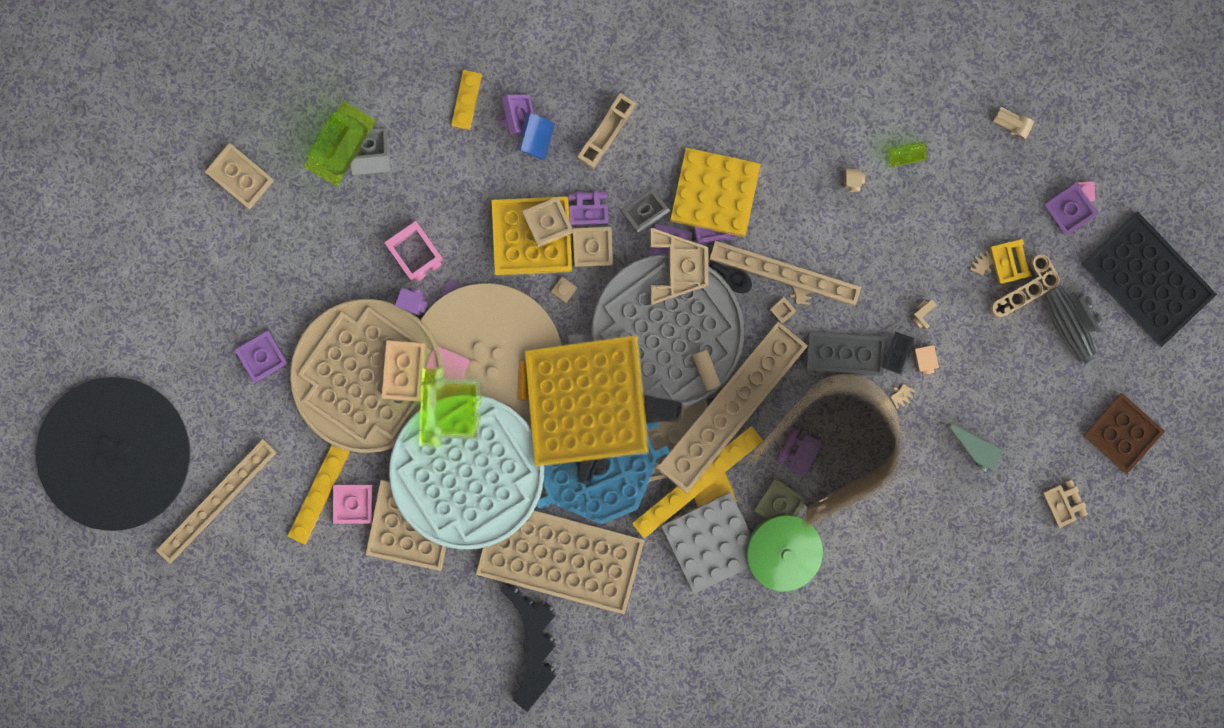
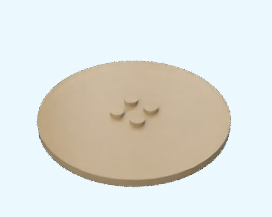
[421,283,562,423]
[290,299,444,453]

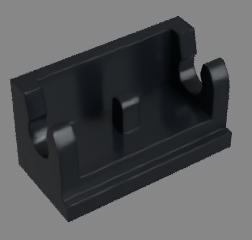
[882,332,915,376]

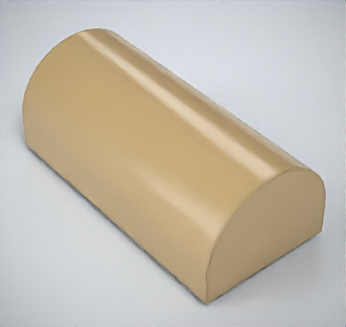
[692,350,721,391]

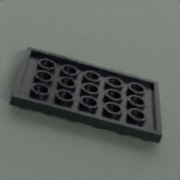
[1081,211,1217,347]

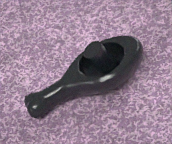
[710,261,752,294]

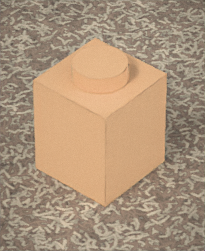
[913,345,939,375]

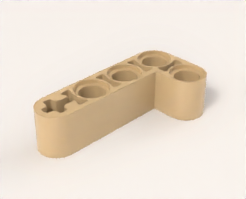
[990,255,1060,318]

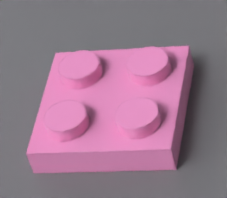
[333,485,373,524]

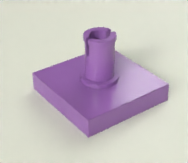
[498,95,534,134]

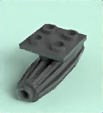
[1043,285,1103,364]

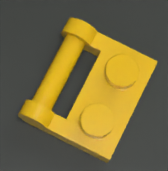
[989,239,1032,284]

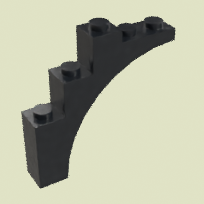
[577,395,683,485]
[501,584,557,712]

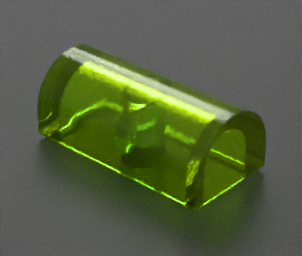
[886,141,927,168]

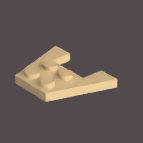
[650,228,709,305]

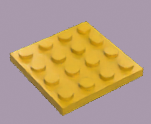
[670,148,761,238]
[492,196,572,275]

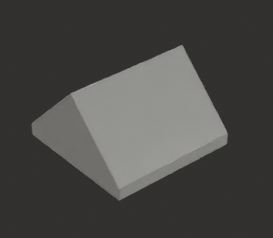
[621,189,670,234]

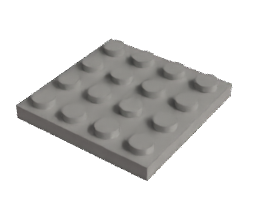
[661,492,751,594]

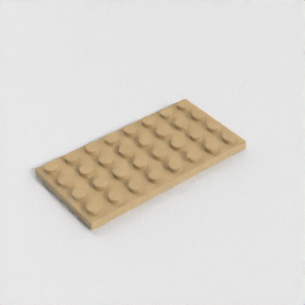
[476,510,644,615]

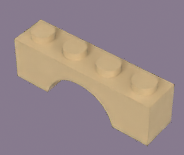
[578,93,636,170]

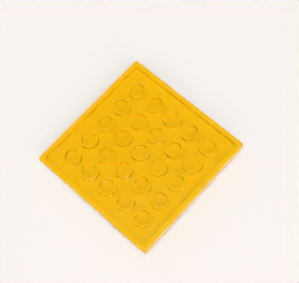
[525,336,648,466]

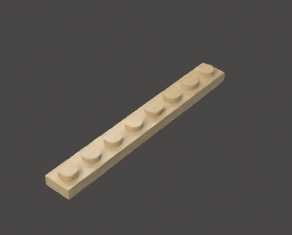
[709,241,861,306]
[156,439,278,564]

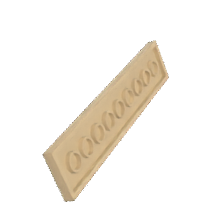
[657,321,808,493]

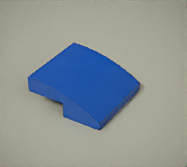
[516,113,555,160]

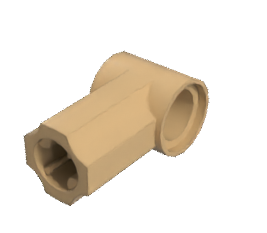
[993,107,1034,140]

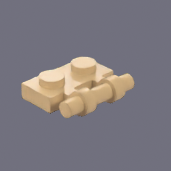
[1042,479,1088,528]

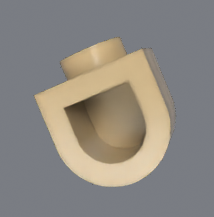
[844,168,865,192]

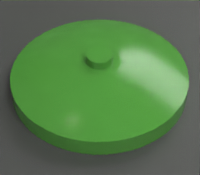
[746,514,823,591]

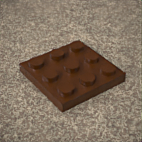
[1083,393,1165,474]

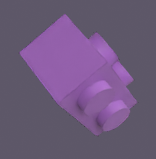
[395,288,428,316]

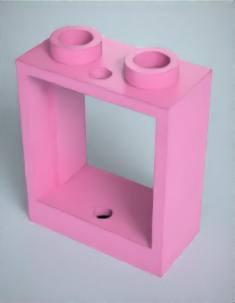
[385,221,443,282]

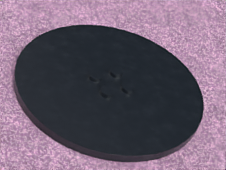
[36,377,191,531]

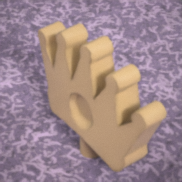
[970,251,993,276]
[790,287,812,305]
[891,384,915,409]

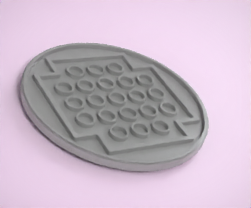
[591,254,744,407]

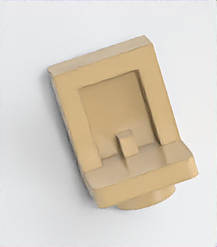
[912,299,936,330]

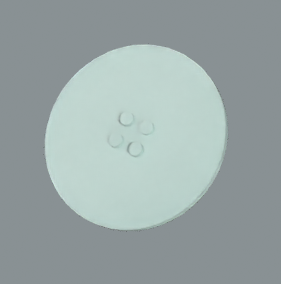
[389,394,544,549]

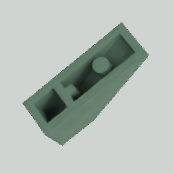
[947,424,1003,472]

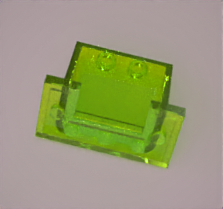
[303,100,376,187]
[419,368,482,447]

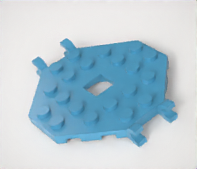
[537,422,670,524]

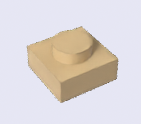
[551,277,577,303]
[770,297,796,324]

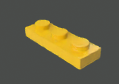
[451,70,482,130]

